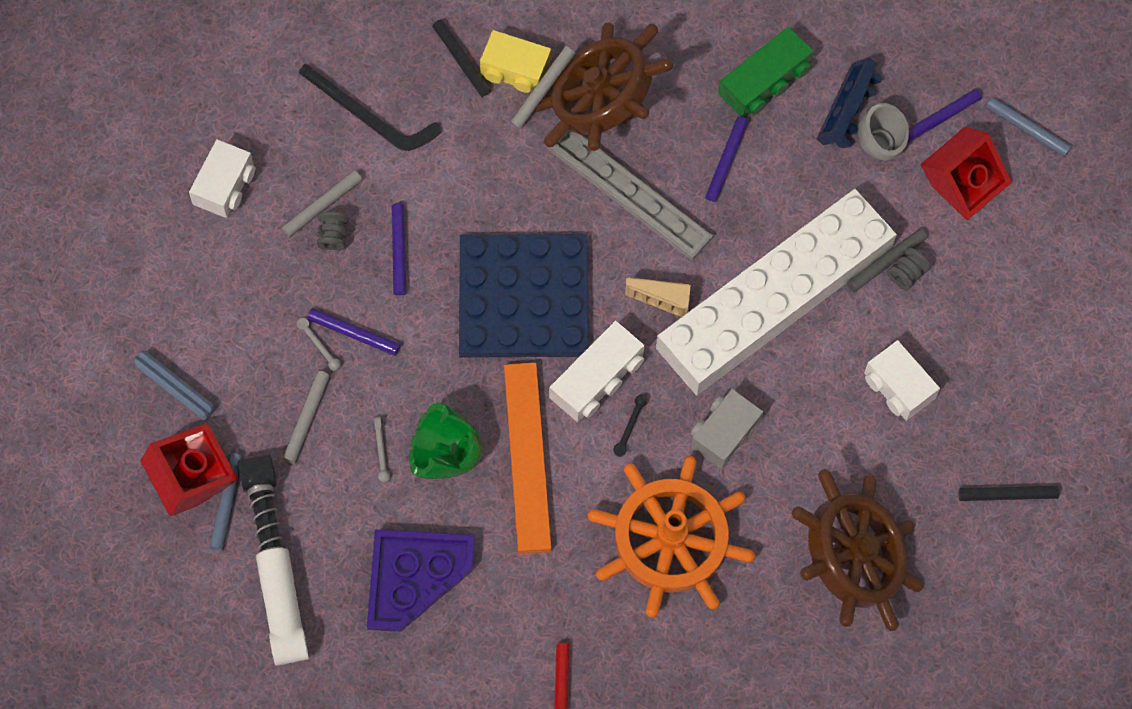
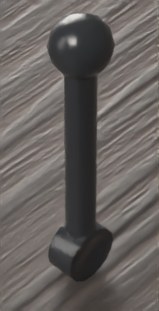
[613,395,647,457]

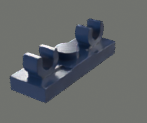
[816,57,882,148]

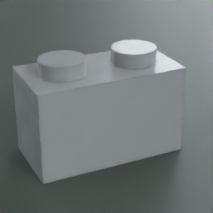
[690,389,764,470]

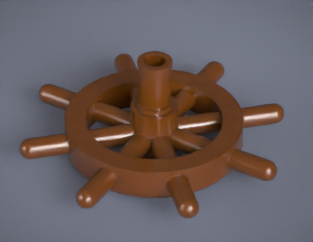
[534,22,673,151]
[792,469,924,631]

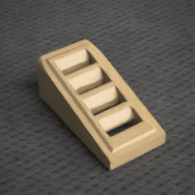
[625,277,691,317]

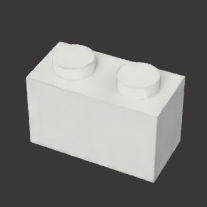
[189,139,256,218]
[864,340,940,421]

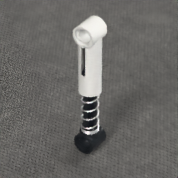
[238,454,309,666]

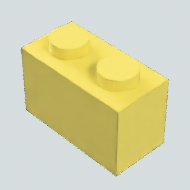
[480,30,551,93]

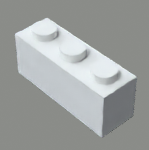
[549,320,644,423]

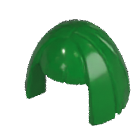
[409,402,483,479]

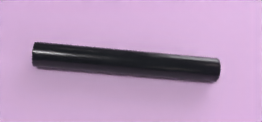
[432,19,491,97]
[958,486,1059,501]

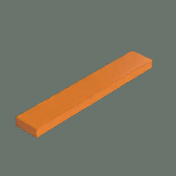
[504,363,551,555]

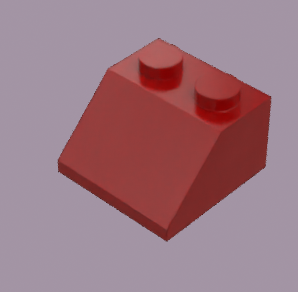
[921,127,1012,220]
[140,423,238,517]

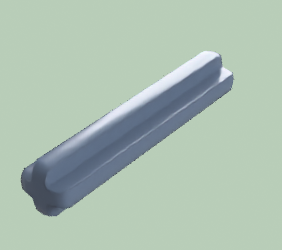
[134,351,215,420]

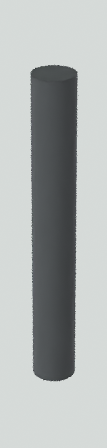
[847,228,927,293]

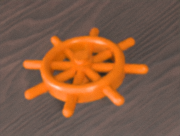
[587,456,756,618]

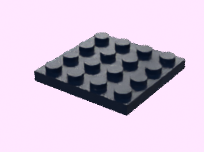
[459,234,588,358]

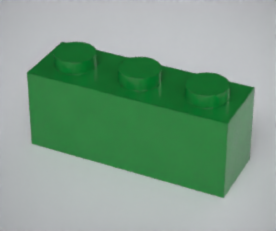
[718,26,814,118]

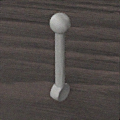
[297,318,341,371]
[374,417,391,483]

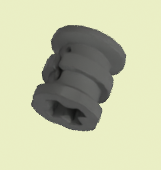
[317,212,349,251]
[887,247,930,291]

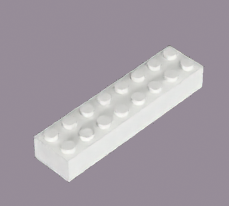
[656,189,897,396]

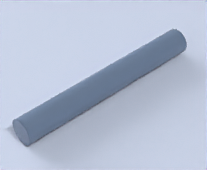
[986,97,1071,157]
[209,453,243,551]

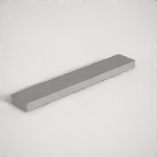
[547,130,713,261]

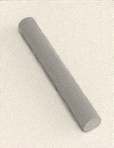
[511,45,576,128]
[281,170,362,238]
[283,371,330,464]

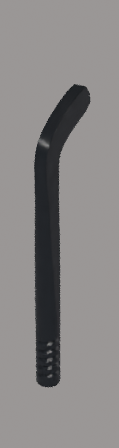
[299,64,441,151]

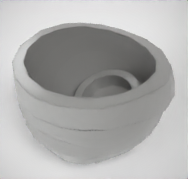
[858,103,909,161]

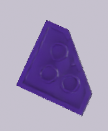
[367,529,475,632]

